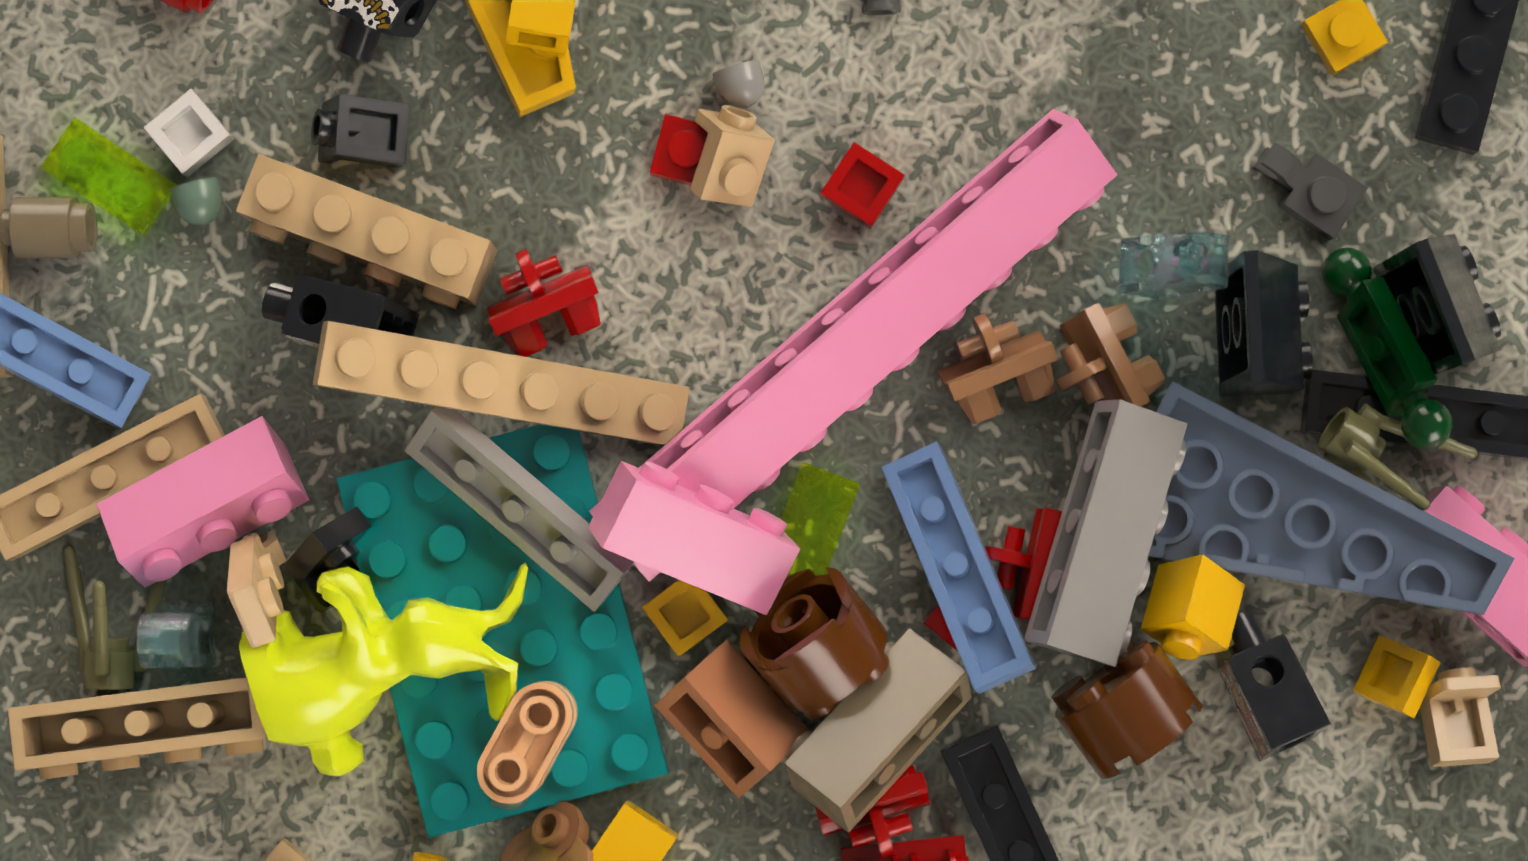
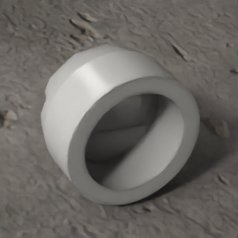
[712,60,764,109]

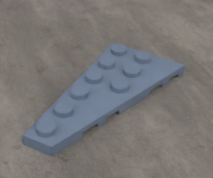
[1148,381,1515,615]

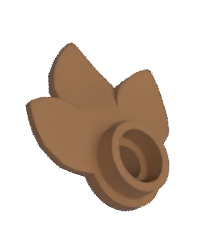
[500,801,593,861]

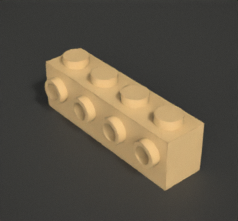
[236,154,498,310]
[8,677,268,780]

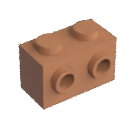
[654,640,809,799]

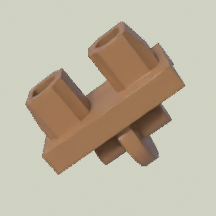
[1056,303,1166,407]
[937,313,1058,424]

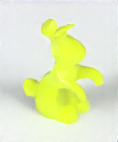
[239,562,528,776]

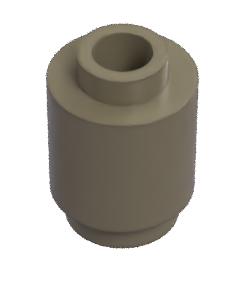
[0,197,98,258]

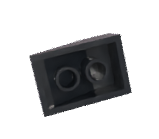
[1373,234,1501,375]
[1214,250,1313,396]

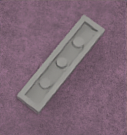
[404,406,635,612]

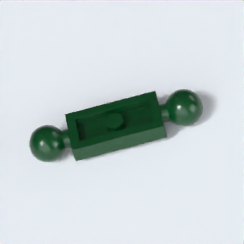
[1322,247,1453,450]

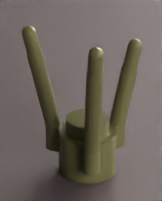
[1318,404,1477,510]
[63,545,167,690]

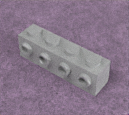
[1024,399,1188,667]

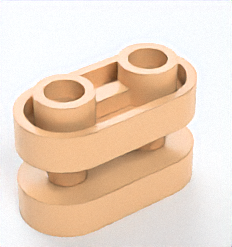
[477,681,578,804]

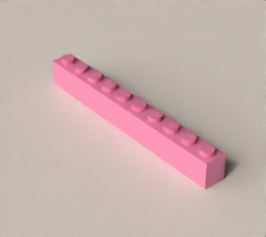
[589,109,1117,582]

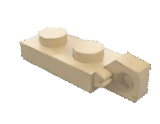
[227,530,286,648]

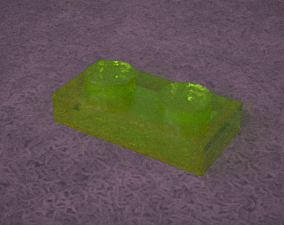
[40,117,178,237]

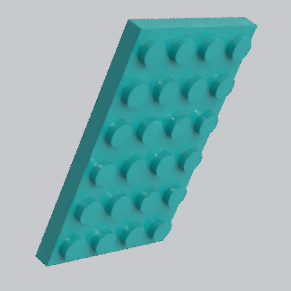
[336,424,669,838]

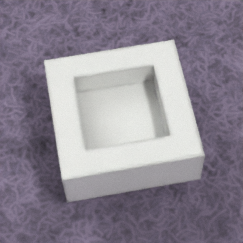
[144,89,234,178]

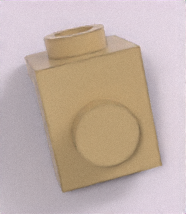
[690,105,775,207]
[1420,668,1501,767]

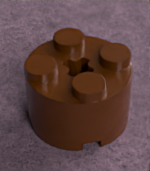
[740,567,889,719]
[1051,640,1203,779]

